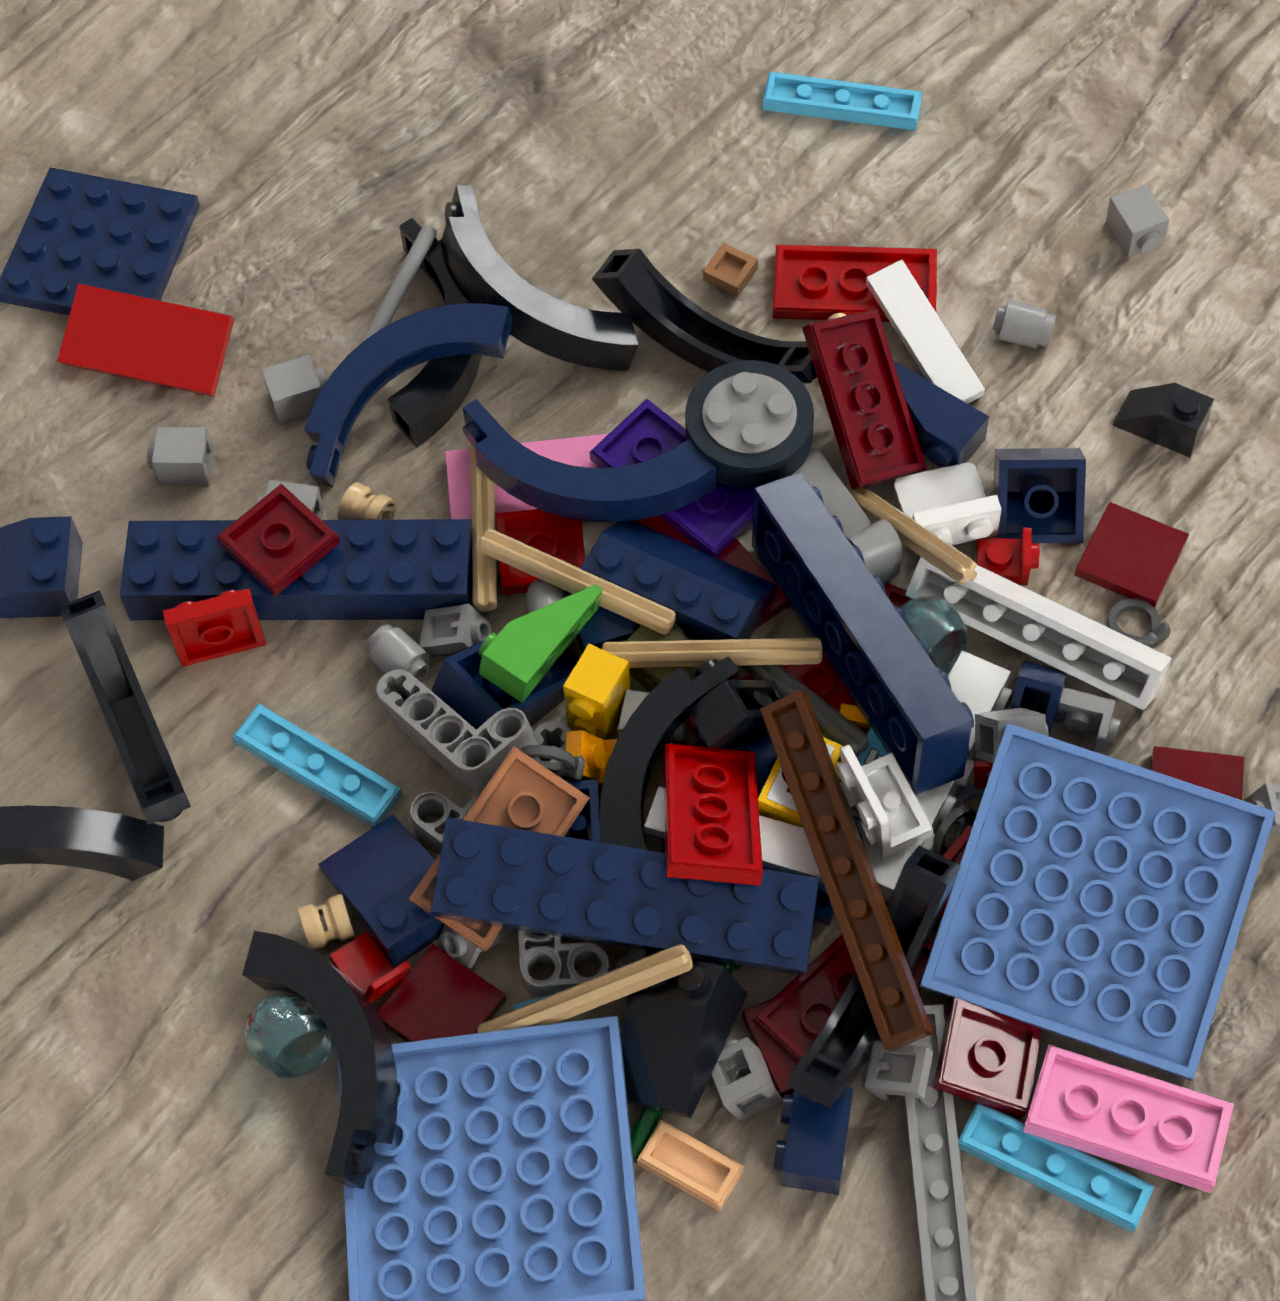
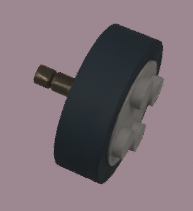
[685,360,814,489]

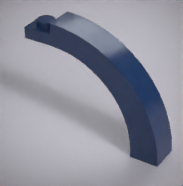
[304,303,513,487]
[462,399,716,522]

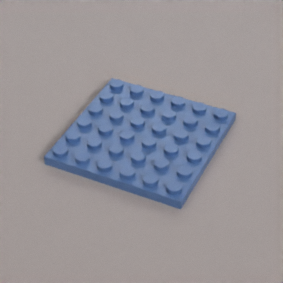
[920,723,1276,1081]
[337,1016,647,1301]

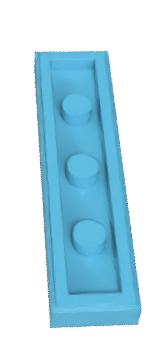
[762,71,923,131]
[232,703,402,827]
[958,1103,1155,1233]

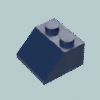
[994,448,1086,543]

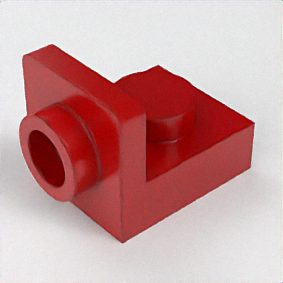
[976,528,1040,585]

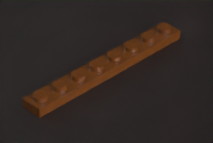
[760,689,934,1052]

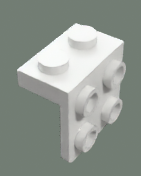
[894,462,1002,554]
[836,744,933,858]

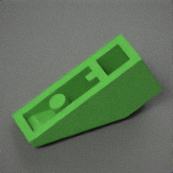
[478,584,603,703]

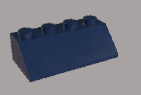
[581,521,778,640]

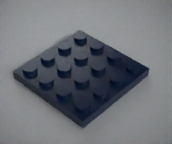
[0,167,200,316]

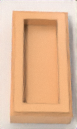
[637,1120,744,1211]

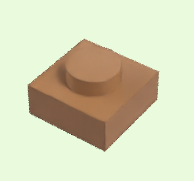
[703,243,758,297]

